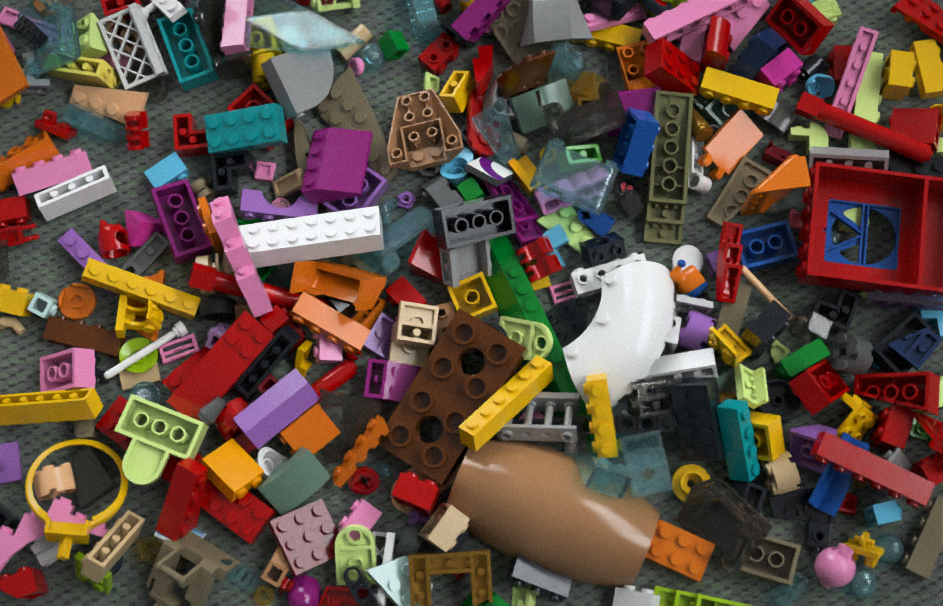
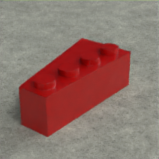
[854,371,940,416]
[155,457,209,542]

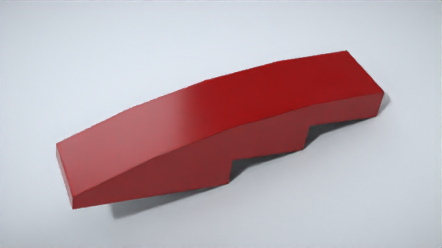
[716,221,744,303]

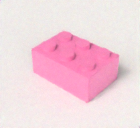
[40,347,96,392]

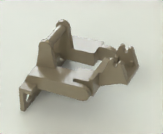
[146,531,240,606]

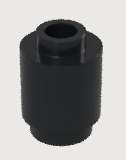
[798,54,824,81]

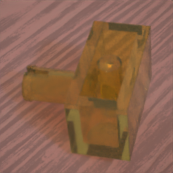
[569,71,609,107]

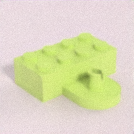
[114,394,209,485]

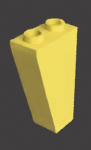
[43,52,122,89]

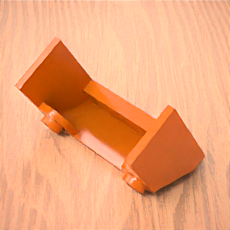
[289,260,387,312]

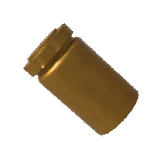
[691,108,713,142]

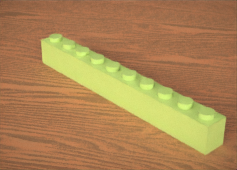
[838,52,885,233]

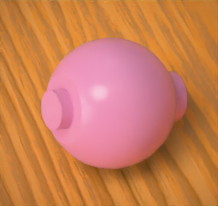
[814,543,856,588]

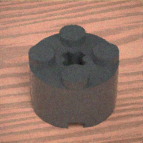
[826,332,873,376]

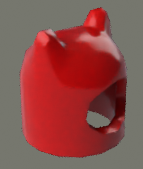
[97,220,131,259]

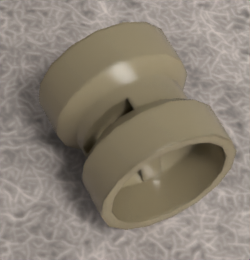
[190,178,215,201]

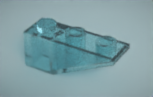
[62,103,125,144]

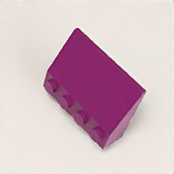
[301,127,373,205]

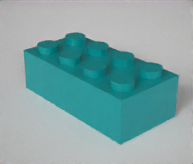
[157,7,219,92]
[204,103,288,155]

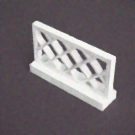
[97,3,169,90]

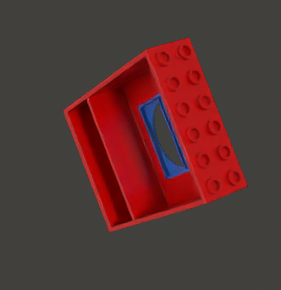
[795,161,943,302]

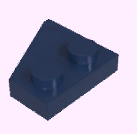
[886,327,942,371]

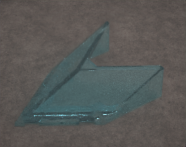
[245,0,364,54]

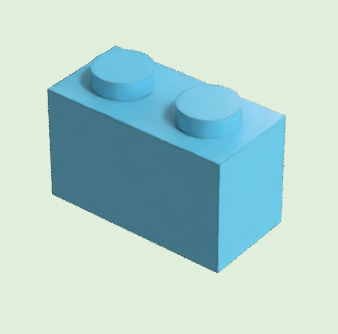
[144,152,191,188]
[863,500,902,528]

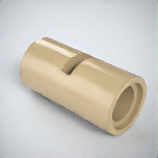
[334,24,373,62]

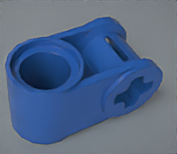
[577,205,615,236]

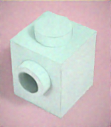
[27,292,58,318]

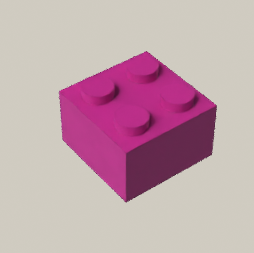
[755,48,803,96]

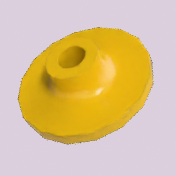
[672,464,711,504]

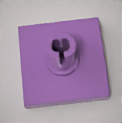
[0,441,23,485]

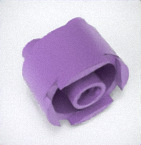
[678,310,717,351]

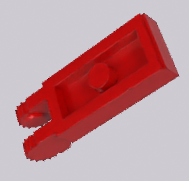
[0,223,40,248]

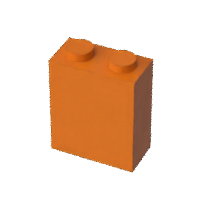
[278,402,341,455]

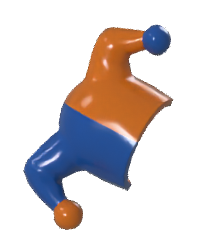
[670,260,709,298]

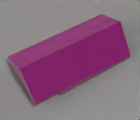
[483,179,544,249]

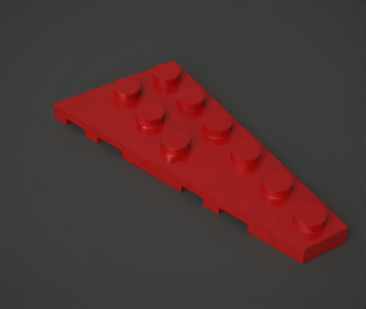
[889,0,943,44]

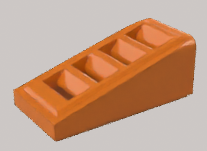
[351,297,387,330]

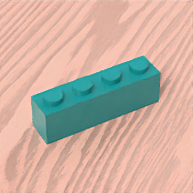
[716,399,760,482]

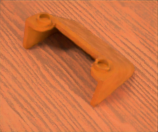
[740,155,811,216]

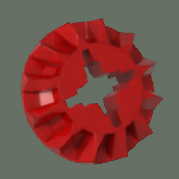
[348,465,380,495]

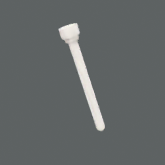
[104,321,188,379]

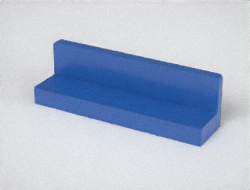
[808,432,870,517]

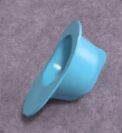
[440,147,473,188]

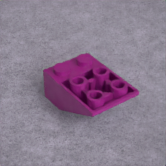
[364,358,422,404]

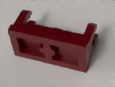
[761,141,802,167]

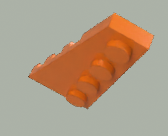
[332,414,389,488]

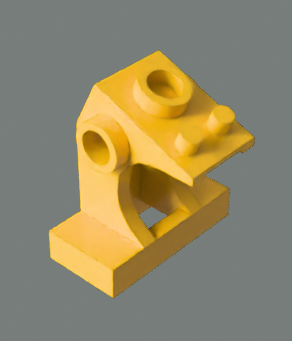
[115,295,164,338]

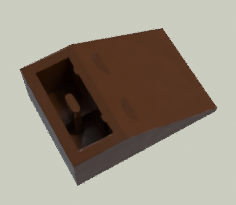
[496,50,556,100]

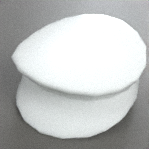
[672,245,703,272]

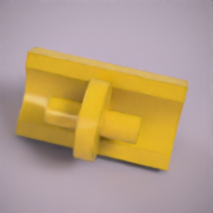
[843,531,885,568]

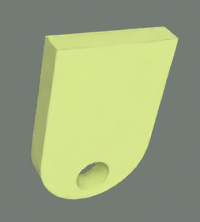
[499,316,553,361]
[335,524,377,586]

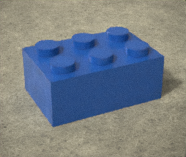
[612,107,660,177]
[739,219,798,275]

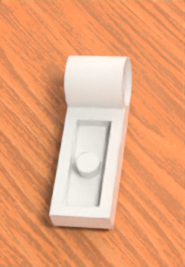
[688,137,712,194]

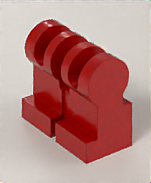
[124,110,150,151]
[515,236,563,284]

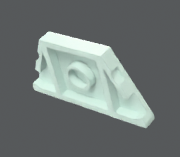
[365,556,433,606]

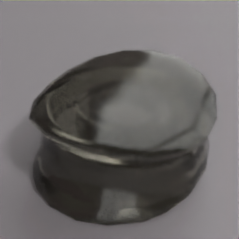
[136,74,169,104]

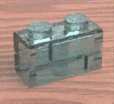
[549,41,587,82]

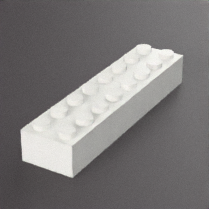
[225,206,384,271]

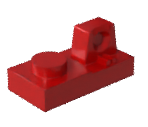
[34,109,78,140]

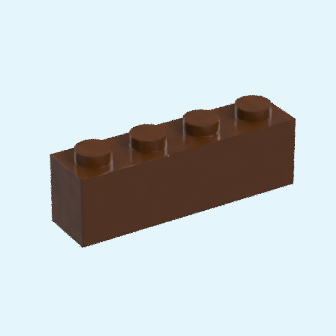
[42,315,127,359]

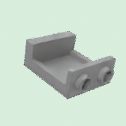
[439,240,492,288]

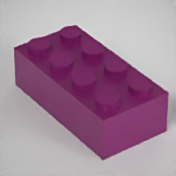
[151,179,213,265]

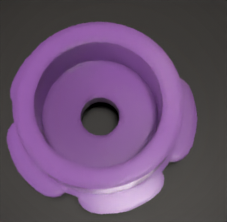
[397,191,416,209]

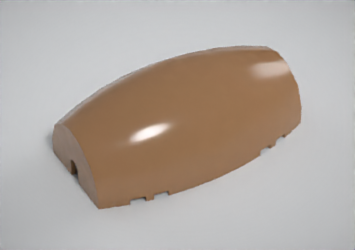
[447,438,660,587]

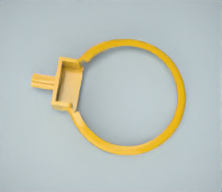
[25,439,129,561]

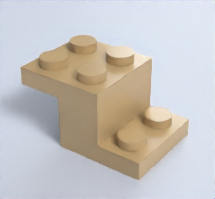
[388,301,439,367]

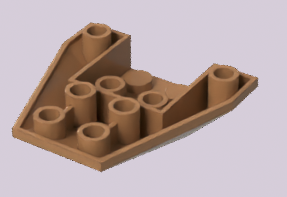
[387,88,464,171]

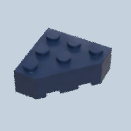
[727,27,788,81]

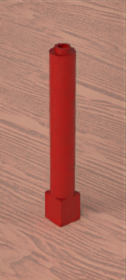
[795,91,934,164]
[188,262,332,310]
[234,359,358,455]

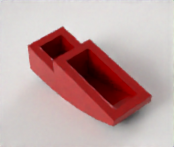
[472,45,494,97]

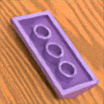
[233,368,320,449]

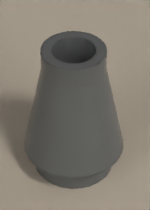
[197,396,227,426]

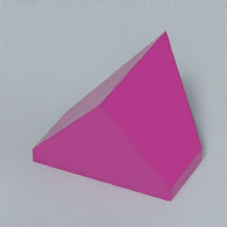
[124,210,163,248]

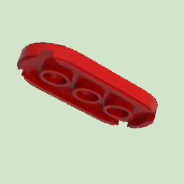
[466,86,503,157]

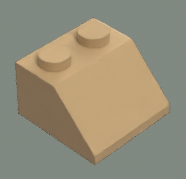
[418,502,470,552]

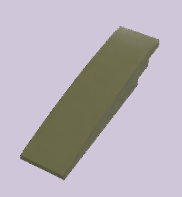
[643,90,693,246]

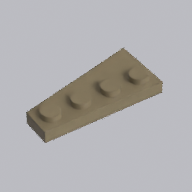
[706,156,772,228]

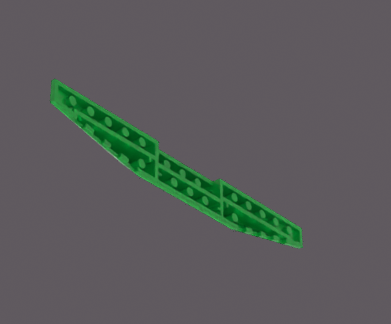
[464,184,599,462]

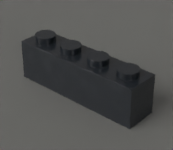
[234,324,302,399]

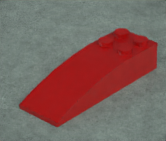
[167,311,274,422]

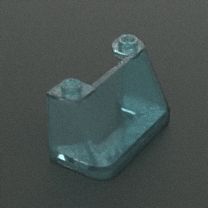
[17,0,81,77]
[530,138,620,215]
[367,206,436,276]

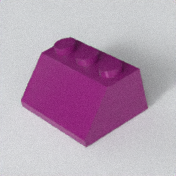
[604,87,661,136]

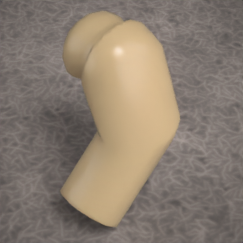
[0,316,26,336]

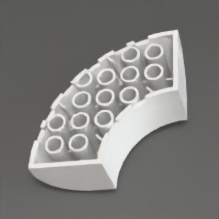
[562,261,675,407]

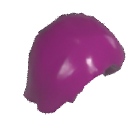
[286,575,321,606]

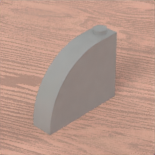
[261,40,334,120]

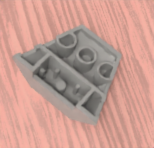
[520,0,594,48]

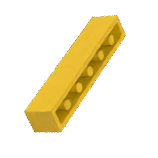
[81,258,201,320]
[458,355,554,452]
[0,388,104,426]

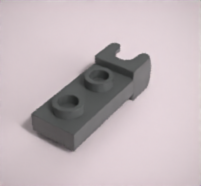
[121,231,169,277]

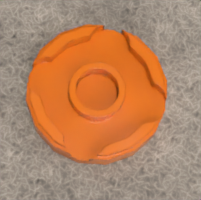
[58,283,97,320]

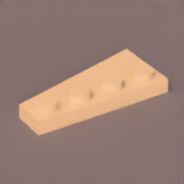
[69,84,149,124]

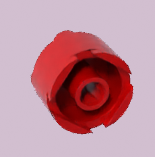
[213,397,249,442]

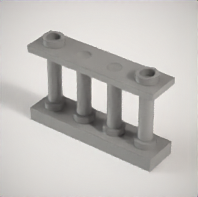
[497,392,581,442]

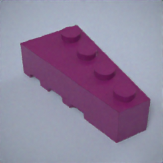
[451,0,512,43]

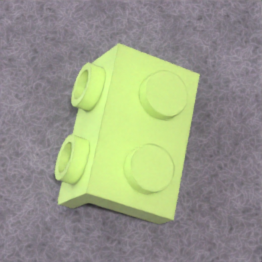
[734,364,769,409]

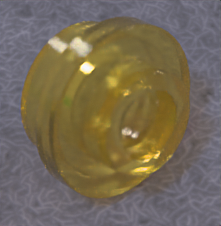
[254,586,275,606]

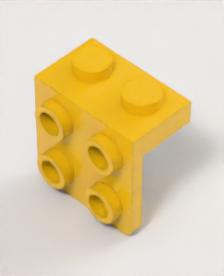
[708,323,752,368]
[837,392,879,441]

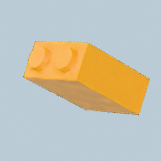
[201,438,264,502]

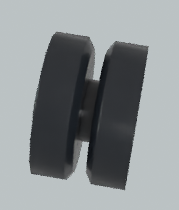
[754,378,801,426]

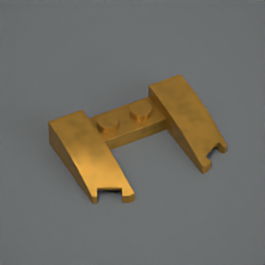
[408,549,493,606]

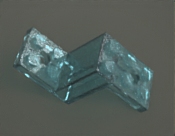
[612,398,673,498]

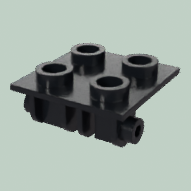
[545,298,588,347]

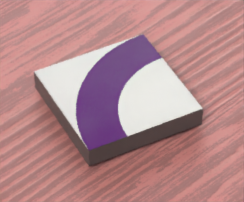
[465,157,515,186]

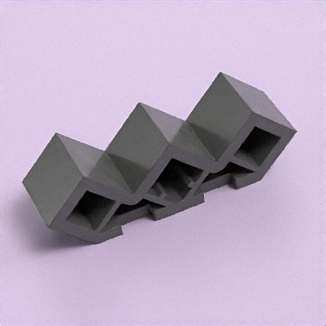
[420,175,464,208]

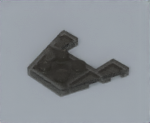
[320,389,381,464]

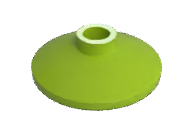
[119,338,158,373]

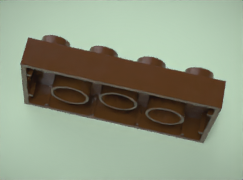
[378,308,528,486]

